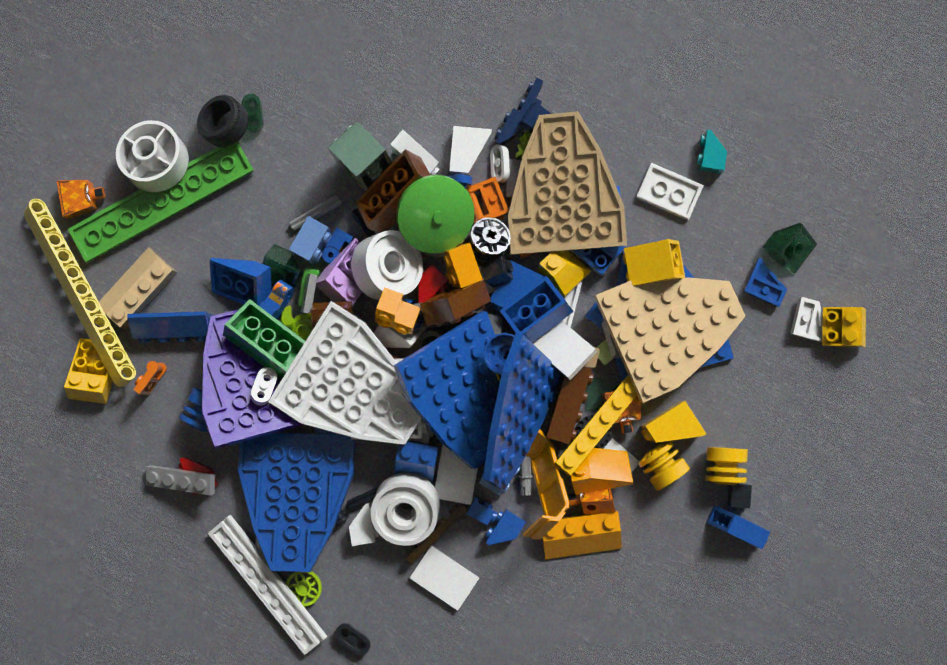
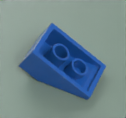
[209,258,271,306]

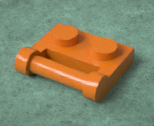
[466,176,509,222]
[133,361,167,395]

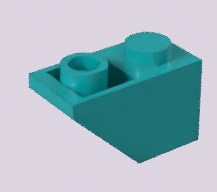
[697,129,727,174]

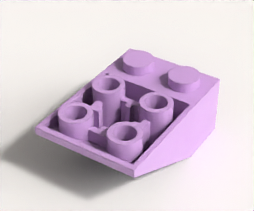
[316,238,362,306]

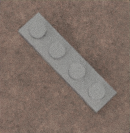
[146,465,215,495]

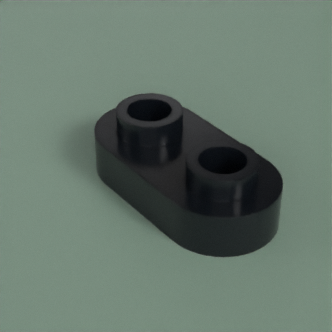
[335,623,371,655]

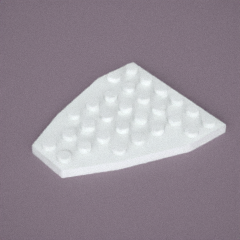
[268,301,421,444]

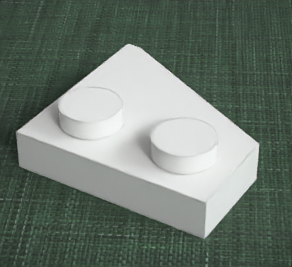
[790,297,823,343]

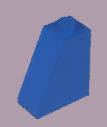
[490,261,544,312]
[707,505,770,549]

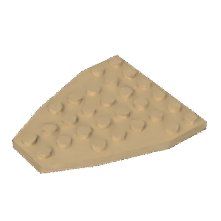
[508,111,627,254]
[594,278,745,404]

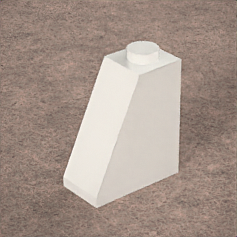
[449,126,492,176]
[390,130,440,175]

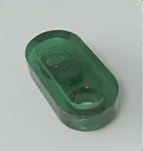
[242,94,264,132]

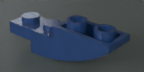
[494,78,543,145]

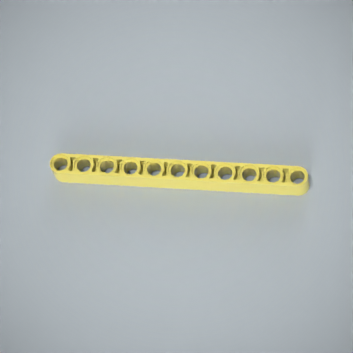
[24,199,136,387]

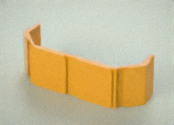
[523,429,569,540]

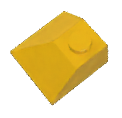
[537,250,591,297]

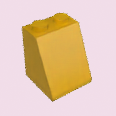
[623,239,685,286]
[641,401,706,443]

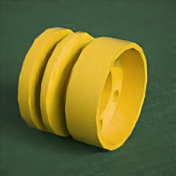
[638,441,690,491]
[705,447,748,485]

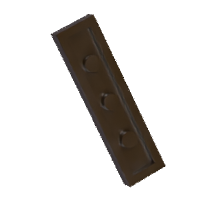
[406,503,468,564]

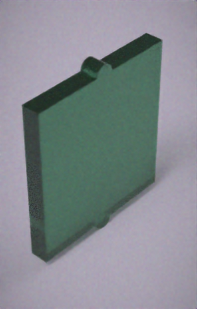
[586,378,621,410]

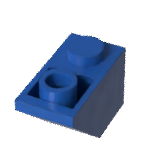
[485,509,526,545]

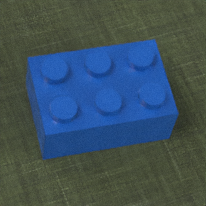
[500,276,573,343]

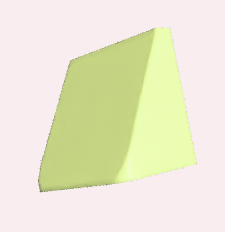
[596,340,613,365]

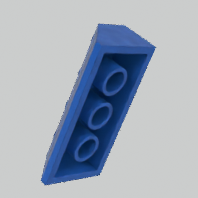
[127,311,213,343]

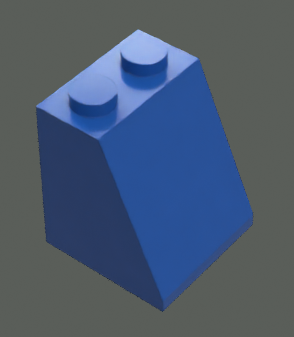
[395,441,439,485]

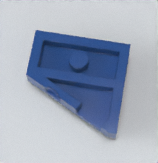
[743,258,787,307]

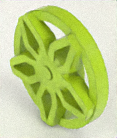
[286,571,322,606]

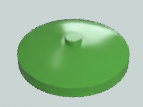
[396,175,474,253]

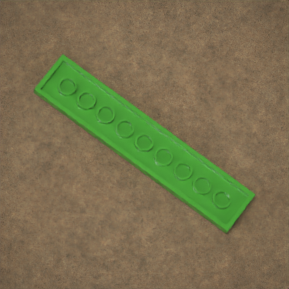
[68,142,254,263]

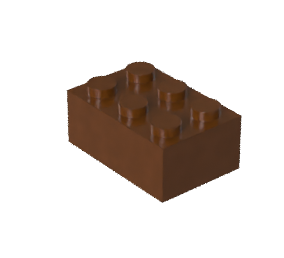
[420,279,491,327]

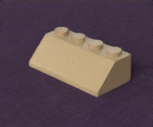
[99,247,177,329]

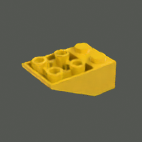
[64,338,116,404]

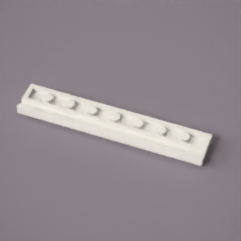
[208,515,327,655]

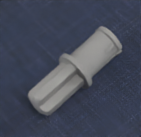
[518,456,533,495]

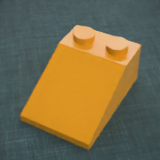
[571,448,634,495]

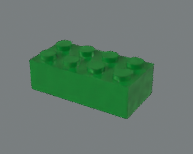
[223,299,306,380]

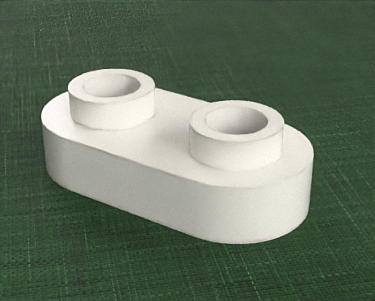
[490,144,510,183]
[251,367,277,405]

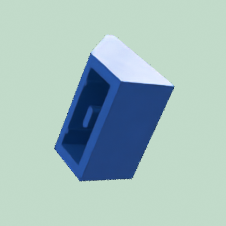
[572,246,626,275]

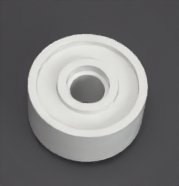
[116,121,189,192]
[351,230,423,300]
[371,472,440,546]

